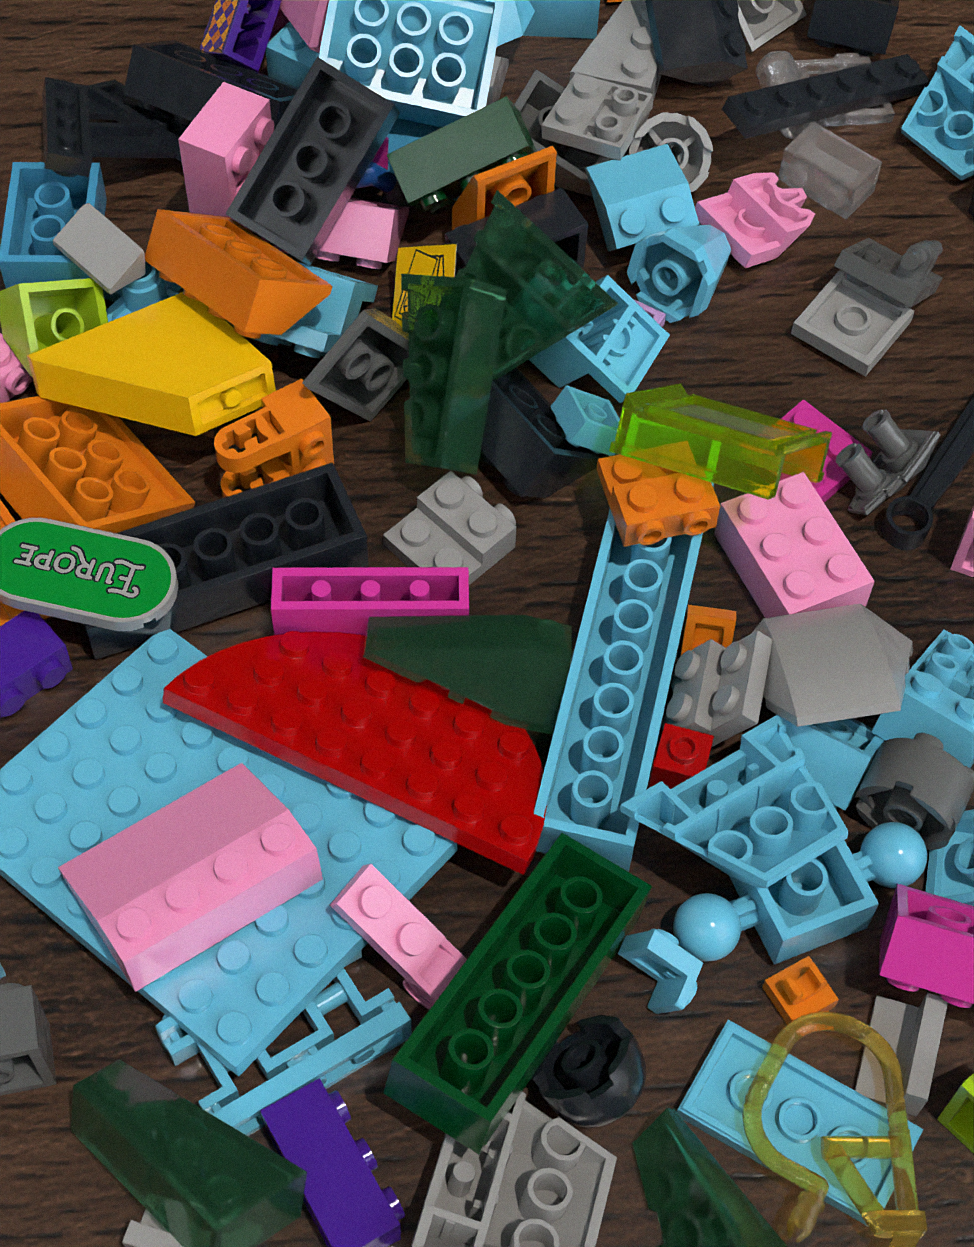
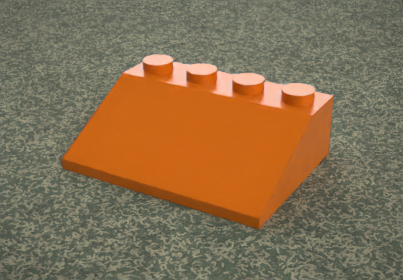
[0,396,195,533]

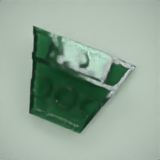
[435,190,618,380]

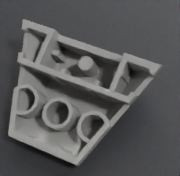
[751,604,913,727]
[411,1092,617,1247]

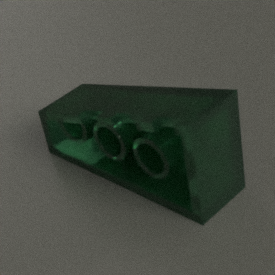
[401,274,507,475]

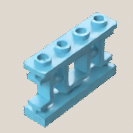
[155,951,412,1151]

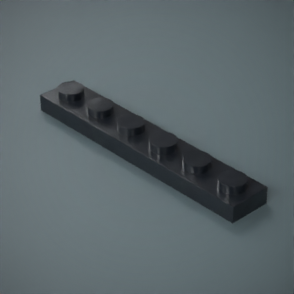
[722,54,931,139]

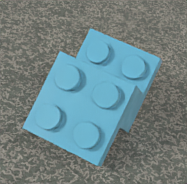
[252,262,378,358]
[495,262,670,403]

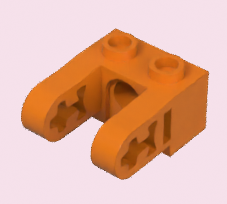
[214,379,334,498]

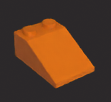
[452,146,557,230]

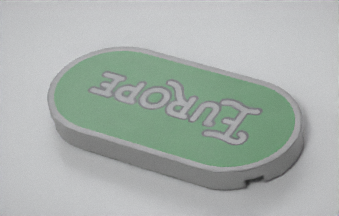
[0,518,178,631]

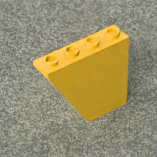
[27,292,276,436]

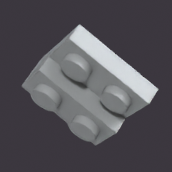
[383,471,516,585]
[662,630,773,747]

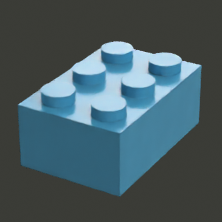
[0,162,107,288]

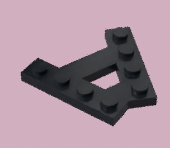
[42,77,189,177]

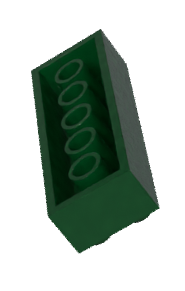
[383,833,652,1155]

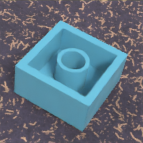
[550,385,628,456]

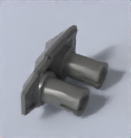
[836,409,940,515]

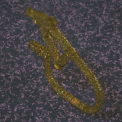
[742,1011,927,1247]

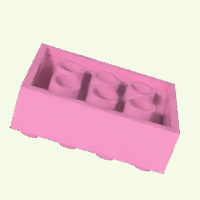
[58,763,323,992]

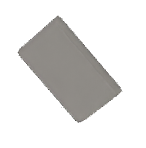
[53,203,146,295]

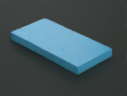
[676,1020,923,1229]

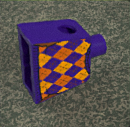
[200,0,282,72]

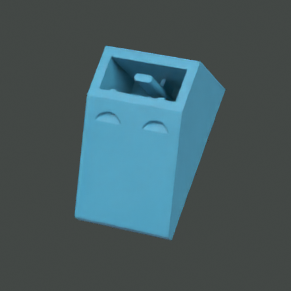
[871,629,974,768]

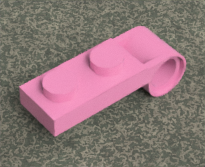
[330,864,467,1010]

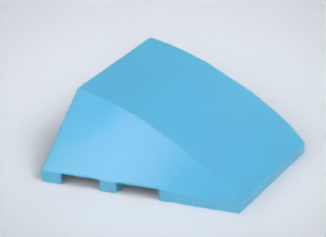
[901,26,974,180]
[620,715,848,888]

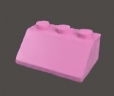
[261,197,410,269]

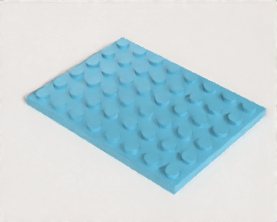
[0,629,458,1077]

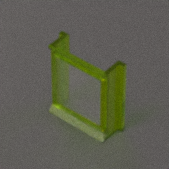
[609,383,832,500]

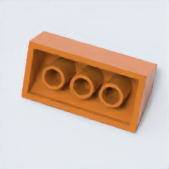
[145,209,333,339]

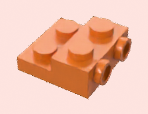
[596,440,720,547]

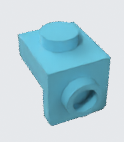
[618,929,703,1014]

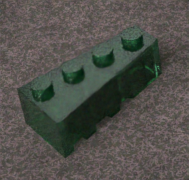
[71,1059,307,1247]

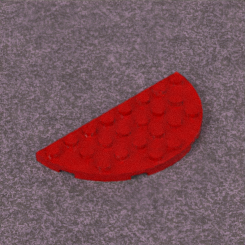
[163,631,547,875]

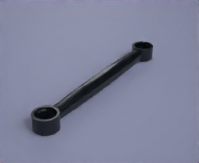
[881,397,974,550]

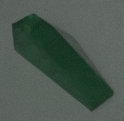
[363,615,572,735]

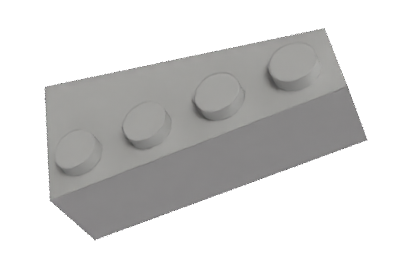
[569,0,662,121]

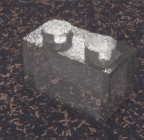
[778,122,882,219]

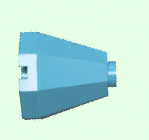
[627,225,731,323]

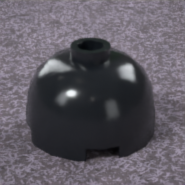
[533,1015,646,1128]

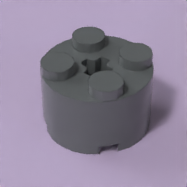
[855,733,974,850]

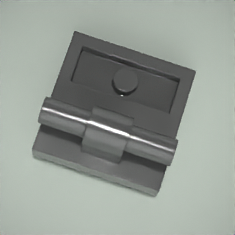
[834,238,943,308]

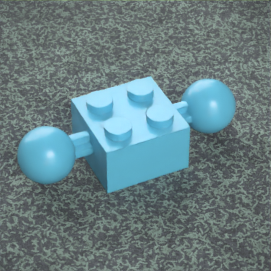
[673,822,927,965]

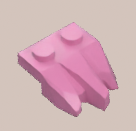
[695,172,815,269]

